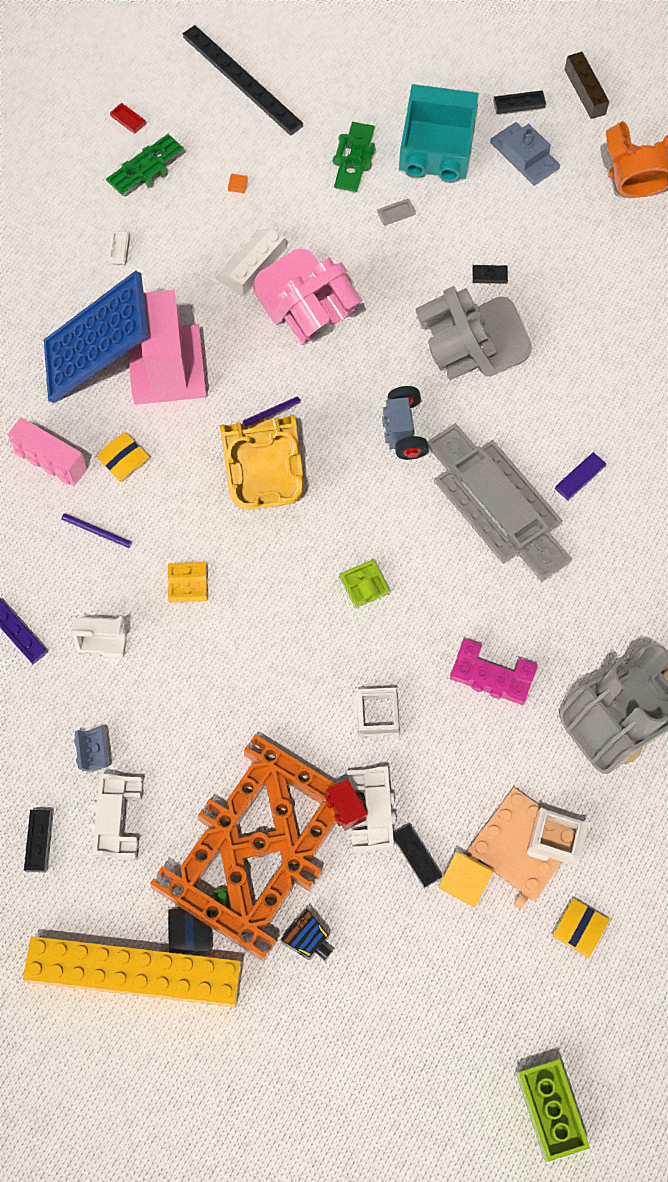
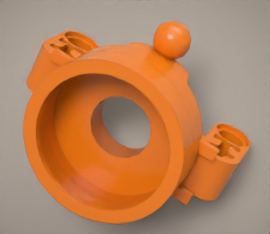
[606,121,668,198]

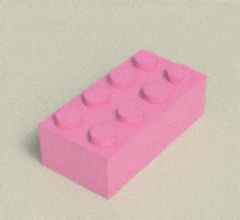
[8,417,87,486]

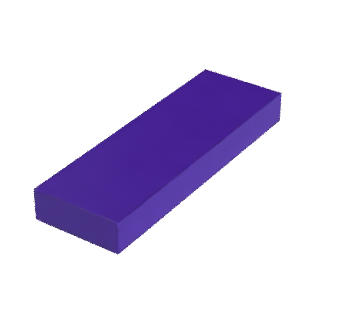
[555,452,607,501]

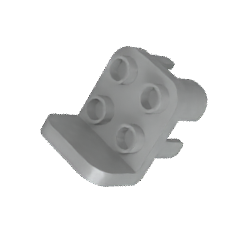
[415,286,532,379]
[560,643,668,774]

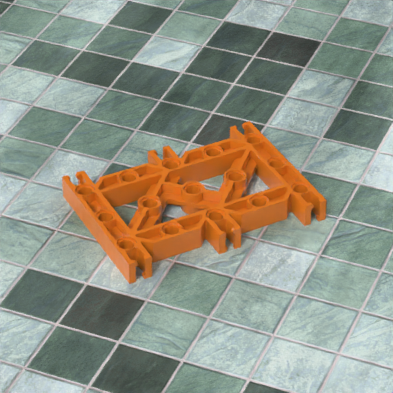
[150,734,365,962]

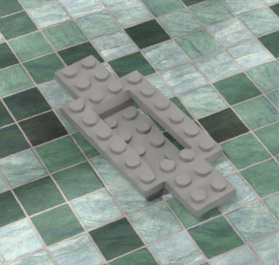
[427,423,572,582]

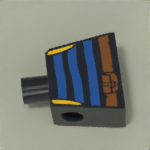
[281,909,333,961]

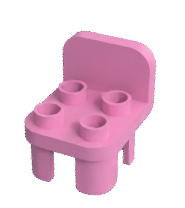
[253,249,363,345]

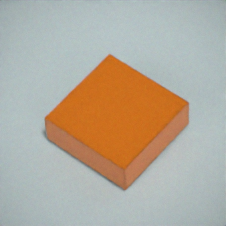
[228,174,248,193]

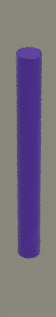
[243,396,300,427]
[61,513,132,548]

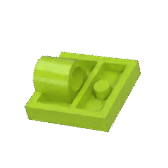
[339,559,390,609]

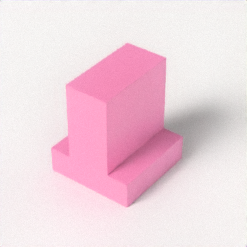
[128,290,207,405]

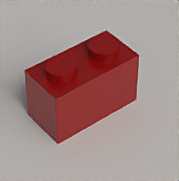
[324,779,367,831]

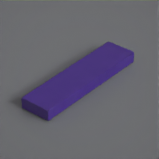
[0,599,48,665]

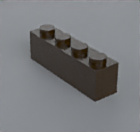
[564,52,609,119]

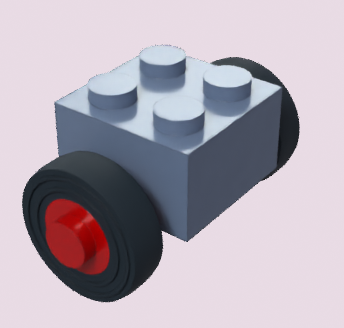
[382,386,429,460]

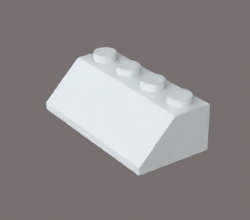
[216,228,286,297]

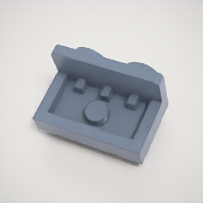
[74,727,110,772]

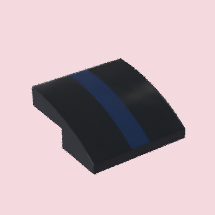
[168,908,212,953]

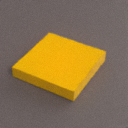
[438,851,494,908]

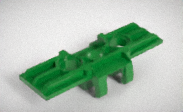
[332,121,375,192]
[106,134,184,195]

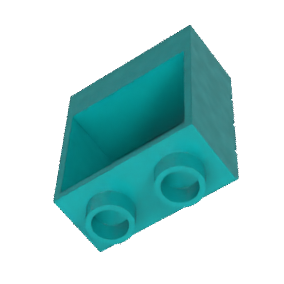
[399,84,479,181]

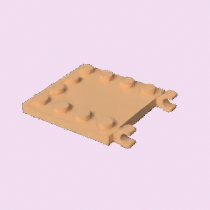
[467,788,576,910]

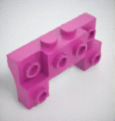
[450,638,538,705]

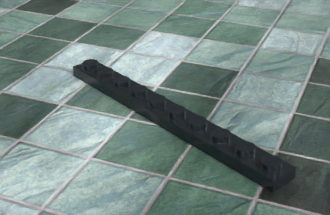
[183,25,303,136]

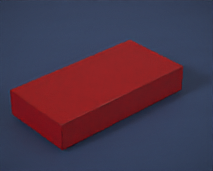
[110,102,146,134]

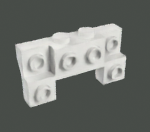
[347,767,396,853]
[91,774,142,860]

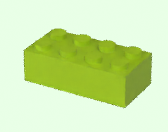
[516,1059,590,1162]

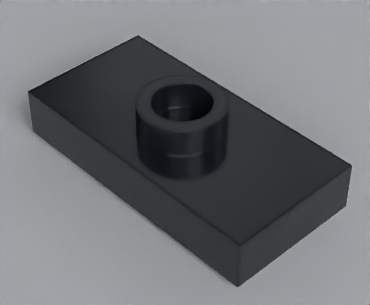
[472,265,508,284]

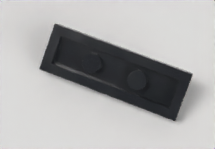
[493,90,546,114]
[24,810,52,873]
[393,825,442,889]

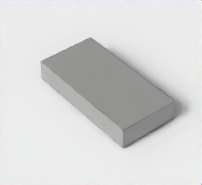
[377,198,416,226]

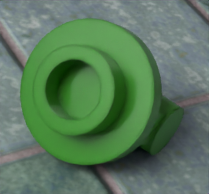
[211,888,229,909]

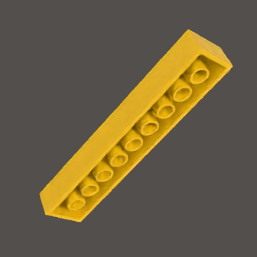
[23,936,242,1008]

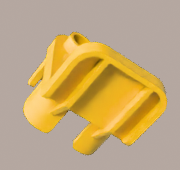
[220,415,304,510]

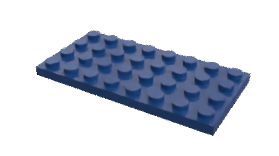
[43,270,148,403]

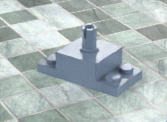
[490,122,560,186]

